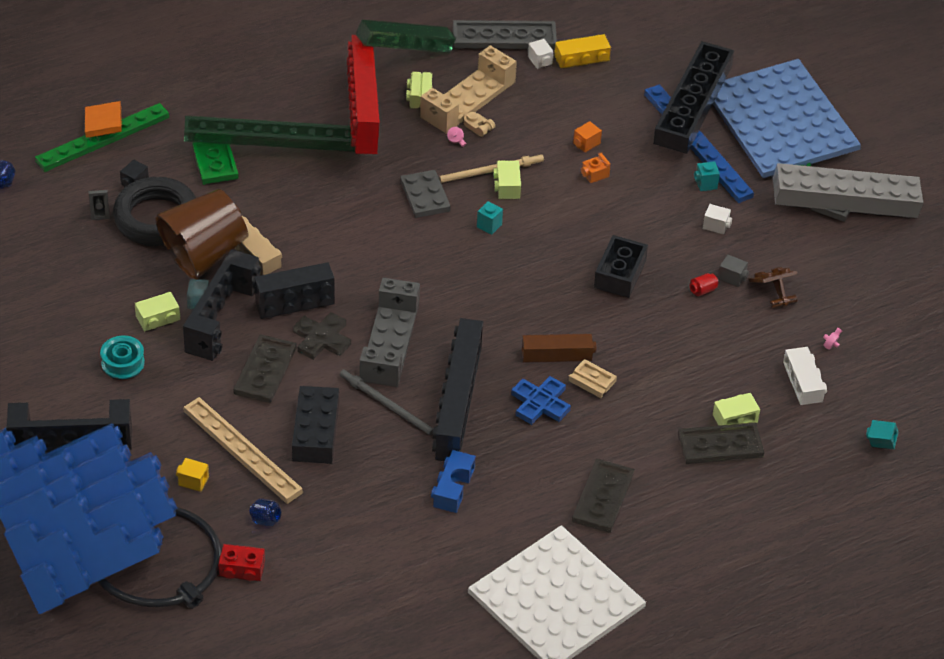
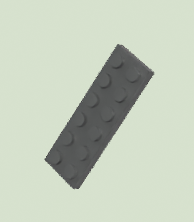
[453,20,557,49]

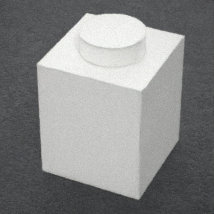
[528,39,553,69]
[703,204,732,235]

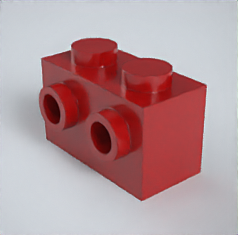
[219,544,265,581]

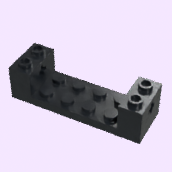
[183,249,261,361]
[6,399,132,453]

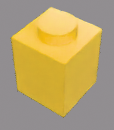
[176,458,209,492]

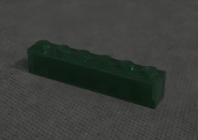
[356,19,456,53]

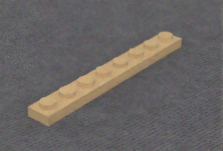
[184,397,303,504]

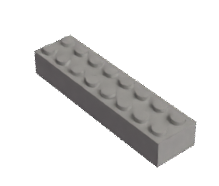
[773,163,923,218]

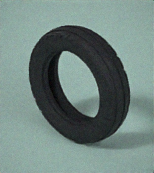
[113,177,196,246]

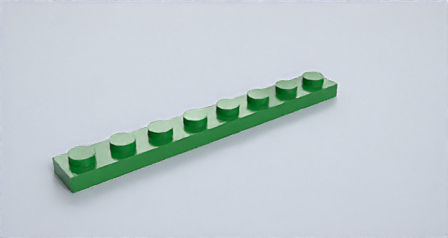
[35,103,169,172]

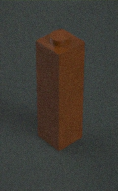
[522,334,596,362]

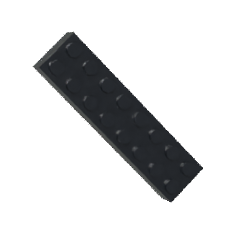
[653,41,734,154]
[432,318,483,461]

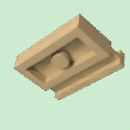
[568,359,617,398]

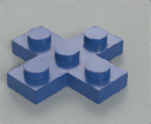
[511,376,571,425]

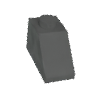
[88,190,110,220]

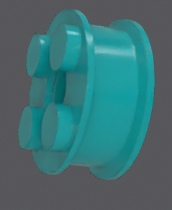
[100,335,145,379]

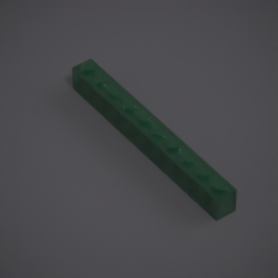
[184,116,355,152]

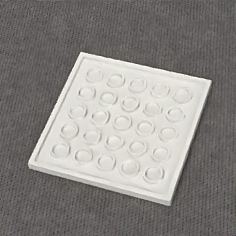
[468,525,646,659]

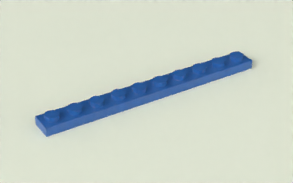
[644,84,754,203]

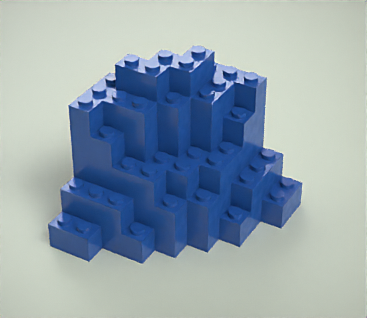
[0,423,178,614]

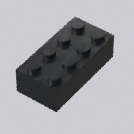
[254,262,335,319]
[292,386,339,464]

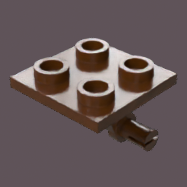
[748,267,797,308]

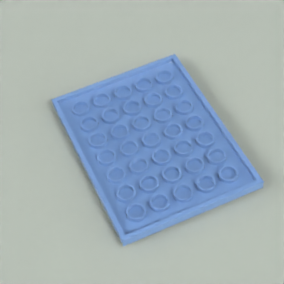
[713,59,861,178]

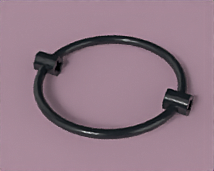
[97,507,222,609]

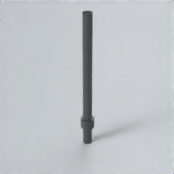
[339,369,434,435]

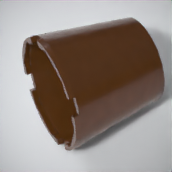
[155,189,249,281]

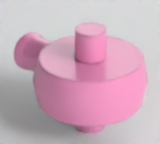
[447,127,466,147]
[823,327,842,350]

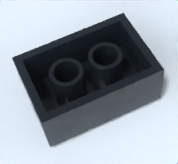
[594,235,648,298]

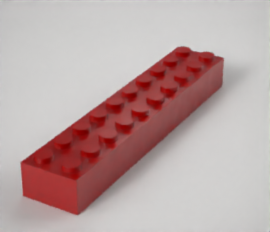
[347,35,380,154]

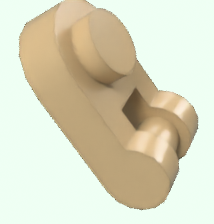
[464,112,495,137]

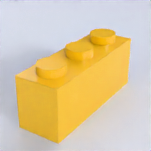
[554,34,611,68]

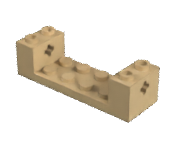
[420,46,517,134]

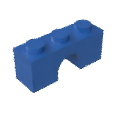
[431,450,476,513]

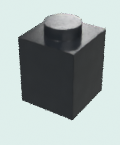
[120,159,149,187]

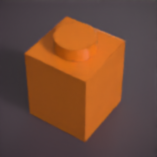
[573,121,602,152]

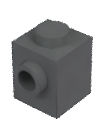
[718,254,749,287]

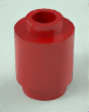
[689,273,718,296]

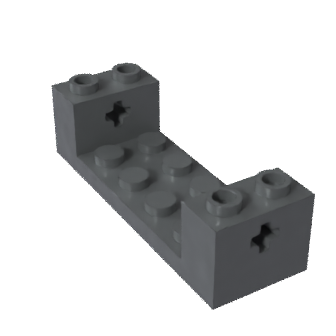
[360,278,420,387]

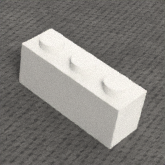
[783,347,827,405]

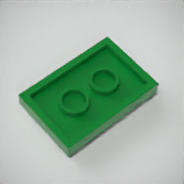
[192,137,238,184]

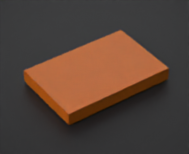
[85,101,122,138]

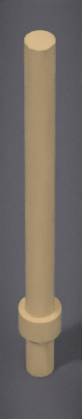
[439,155,544,183]

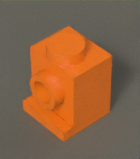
[581,153,611,183]

